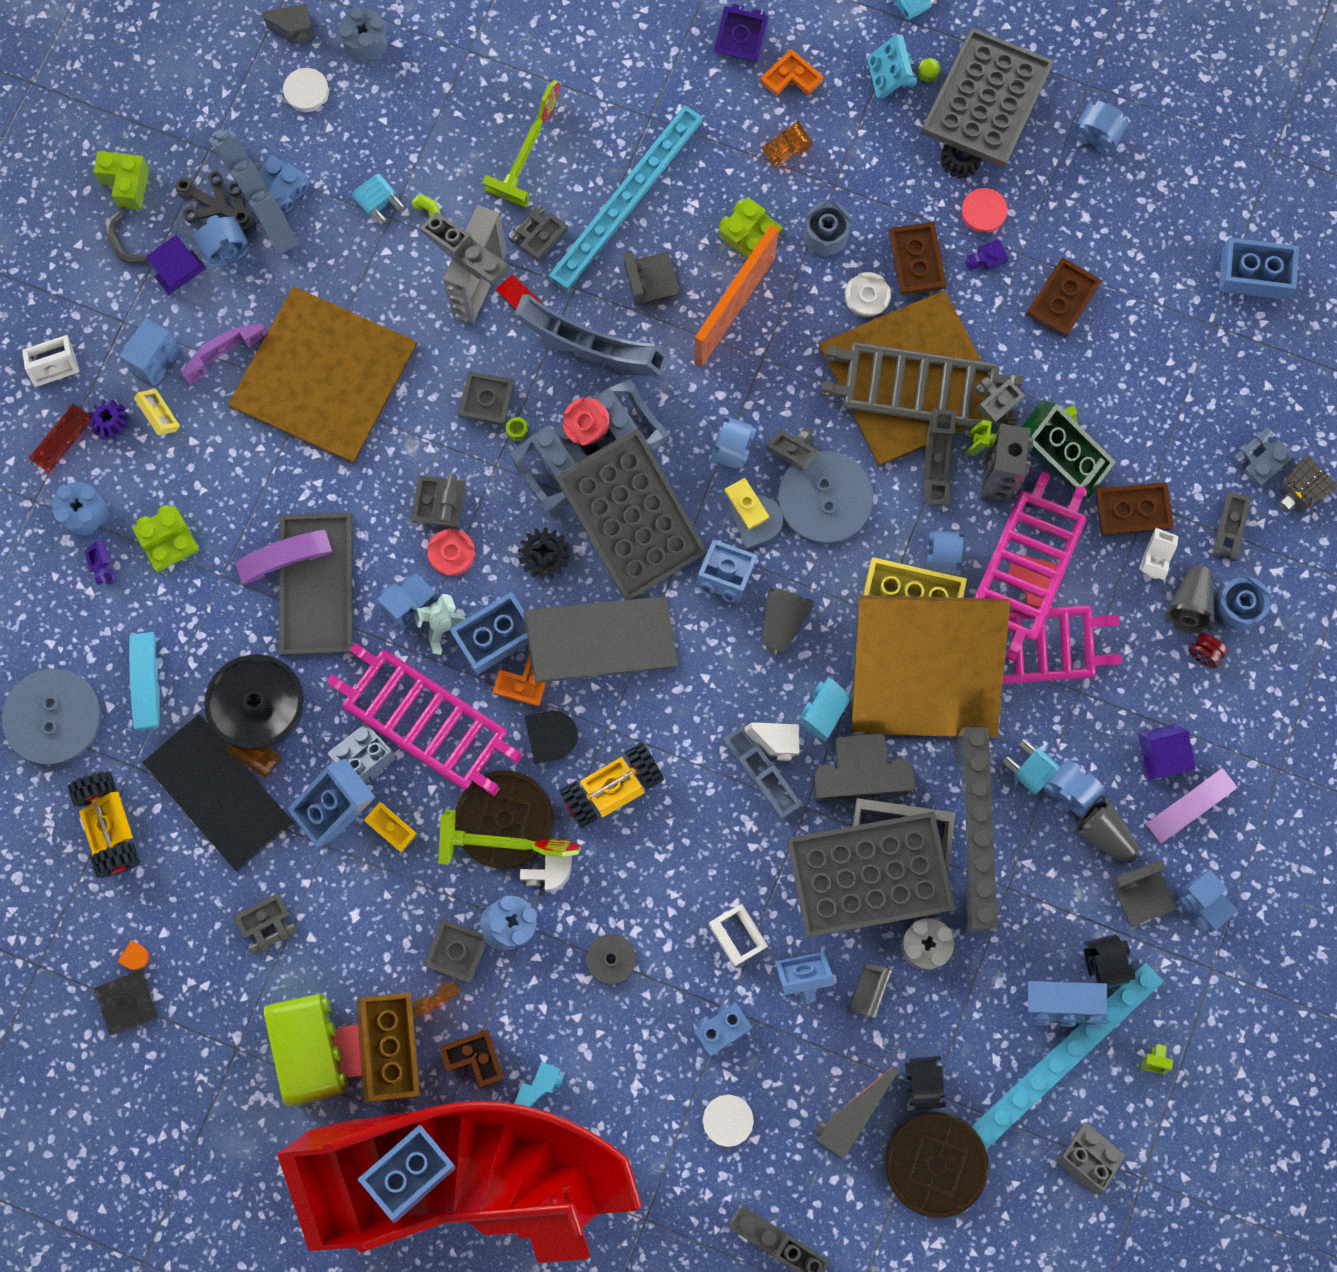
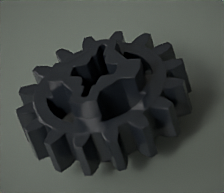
[518,527,570,580]

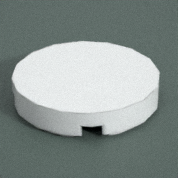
[283,68,329,112]
[845,272,891,318]
[703,1095,754,1147]

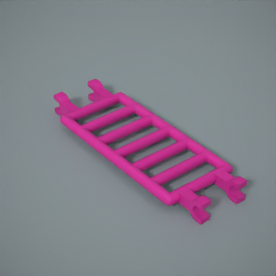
[974,471,1086,661]
[1003,605,1122,684]
[326,643,523,797]

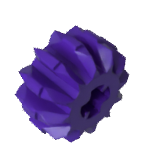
[88,399,129,440]

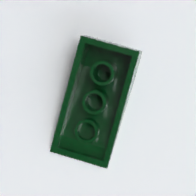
[1022,400,1116,499]

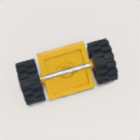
[559,742,664,829]
[68,771,140,878]

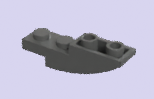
[420,212,510,286]
[727,1204,831,1272]

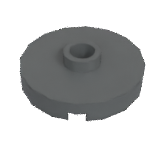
[587,934,636,985]

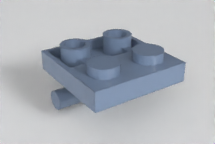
[327,724,396,783]

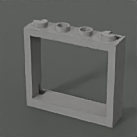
[443,205,507,324]
[852,798,955,874]

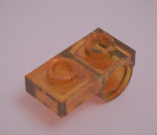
[761,120,812,168]

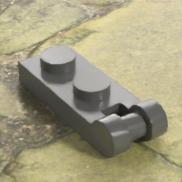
[1211,491,1252,561]

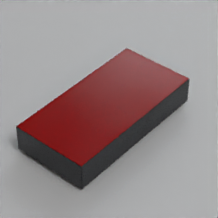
[496,274,544,311]

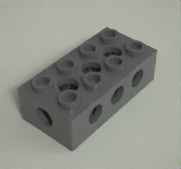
[980,424,1033,504]

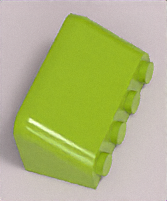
[264,993,348,1107]

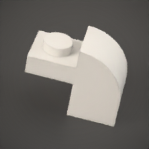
[1139,528,1178,580]
[520,855,572,892]

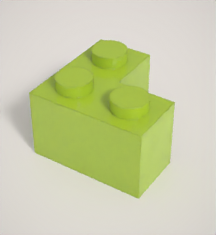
[93,151,149,210]

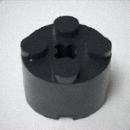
[1084,934,1136,989]
[905,1056,946,1110]

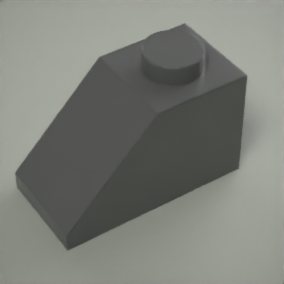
[262,4,315,43]

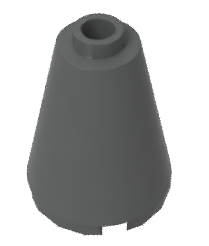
[1165,565,1214,634]
[762,586,815,656]
[1070,795,1139,863]

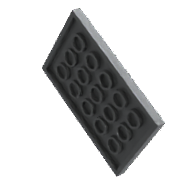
[920,27,1054,168]
[554,428,707,600]
[787,812,955,938]

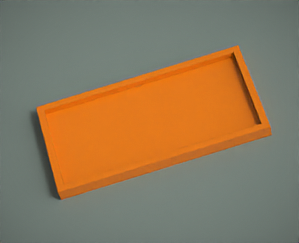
[694,225,779,368]

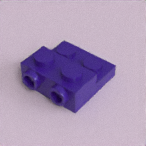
[714,4,769,63]

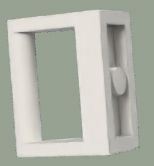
[22,335,80,387]
[708,904,769,968]

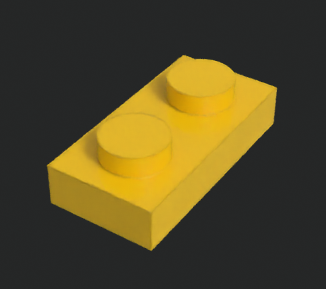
[364,802,418,853]

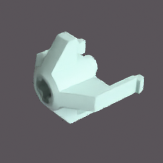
[414,594,465,655]

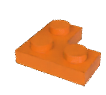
[760,49,824,97]
[492,653,547,707]

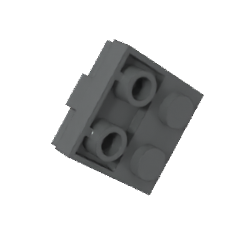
[411,474,467,529]
[1054,1122,1126,1195]

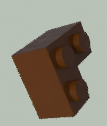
[439,1029,506,1088]

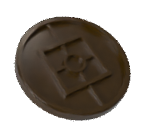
[455,770,554,869]
[885,1112,989,1218]

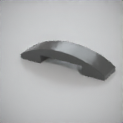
[924,408,956,506]

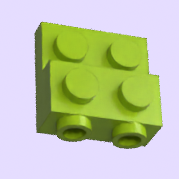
[718,197,784,259]
[132,505,200,573]

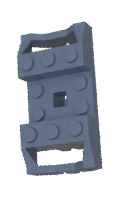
[510,379,669,516]

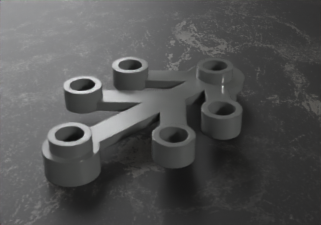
[175,171,254,231]

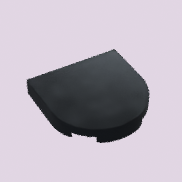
[525,711,578,764]

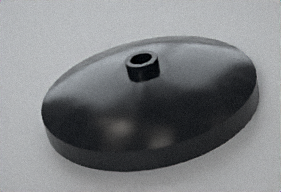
[204,654,304,750]

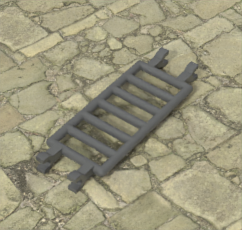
[820,342,1024,428]

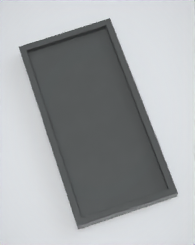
[279,512,353,656]
[524,596,678,683]

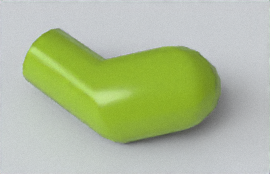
[412,194,441,217]

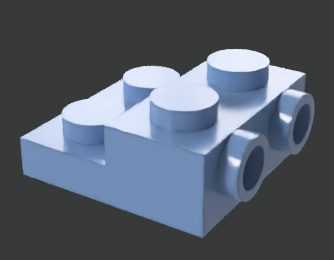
[258,155,309,215]
[695,539,758,602]

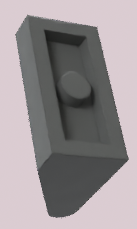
[848,963,893,1021]

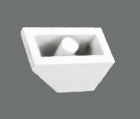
[745,723,799,761]

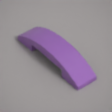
[182,324,267,385]
[235,530,333,585]

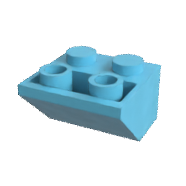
[800,677,852,742]

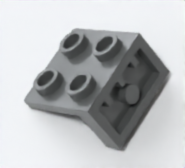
[623,251,679,306]
[1111,859,1176,927]

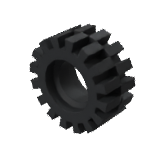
[940,144,982,179]

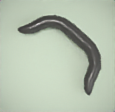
[106,207,147,263]

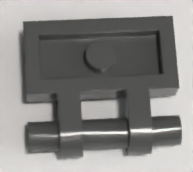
[508,205,568,262]
[233,893,298,954]

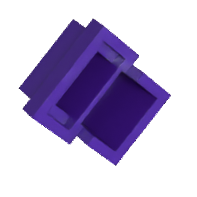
[146,234,206,296]
[1138,724,1196,780]

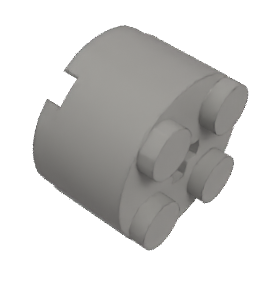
[900,918,954,971]

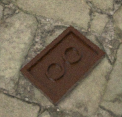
[888,222,947,296]
[1026,257,1102,338]
[1095,482,1174,536]

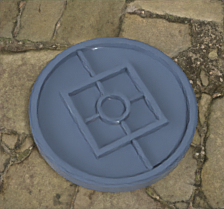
[778,451,873,544]
[2,668,102,765]

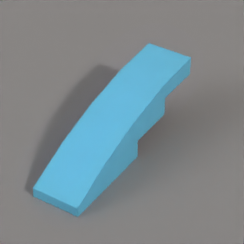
[129,632,160,731]

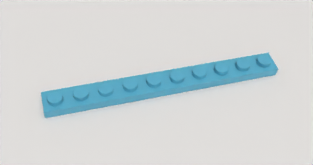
[549,105,703,292]
[972,963,1164,1149]

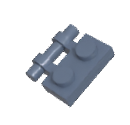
[1233,428,1295,488]

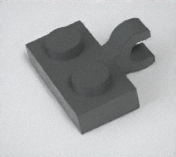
[974,377,1025,426]
[766,427,819,472]

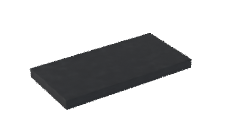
[142,714,294,872]

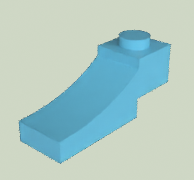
[514,1062,564,1107]

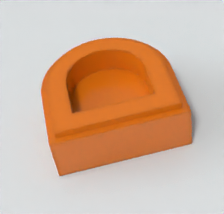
[118,940,150,970]

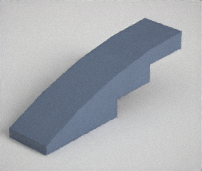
[722,725,802,819]

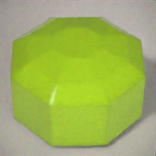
[917,58,941,83]
[506,417,528,441]

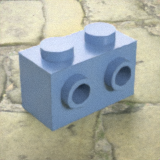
[693,1002,753,1057]

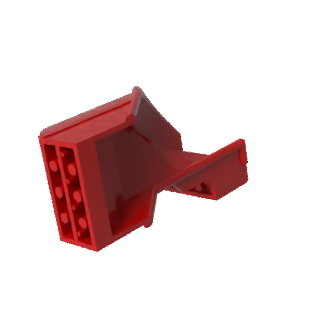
[277,1101,642,1263]

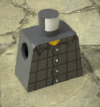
[1278,454,1337,513]

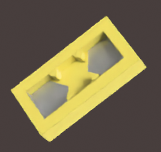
[134,389,180,435]

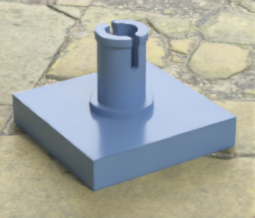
[775,952,834,1004]

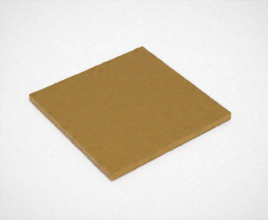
[228,286,418,464]
[819,290,989,467]
[851,595,1010,737]

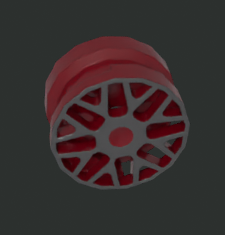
[1188,633,1228,669]

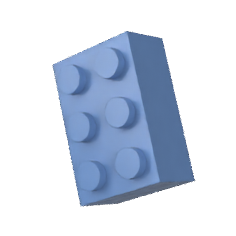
[1219,237,1299,300]
[449,592,528,675]
[288,758,375,848]
[1028,981,1107,1028]
[358,1125,456,1223]

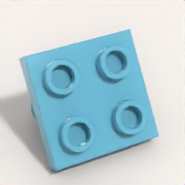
[867,34,917,99]

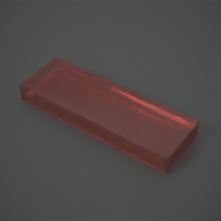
[29,404,92,473]

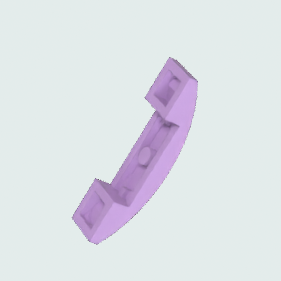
[1145,768,1238,844]

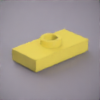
[724,478,769,530]

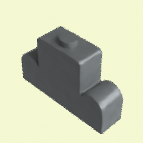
[813,732,916,802]

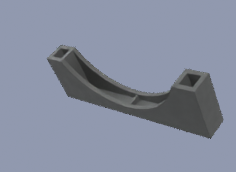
[955,727,998,934]

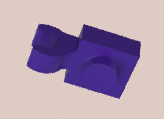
[965,239,1009,270]
[84,541,116,585]

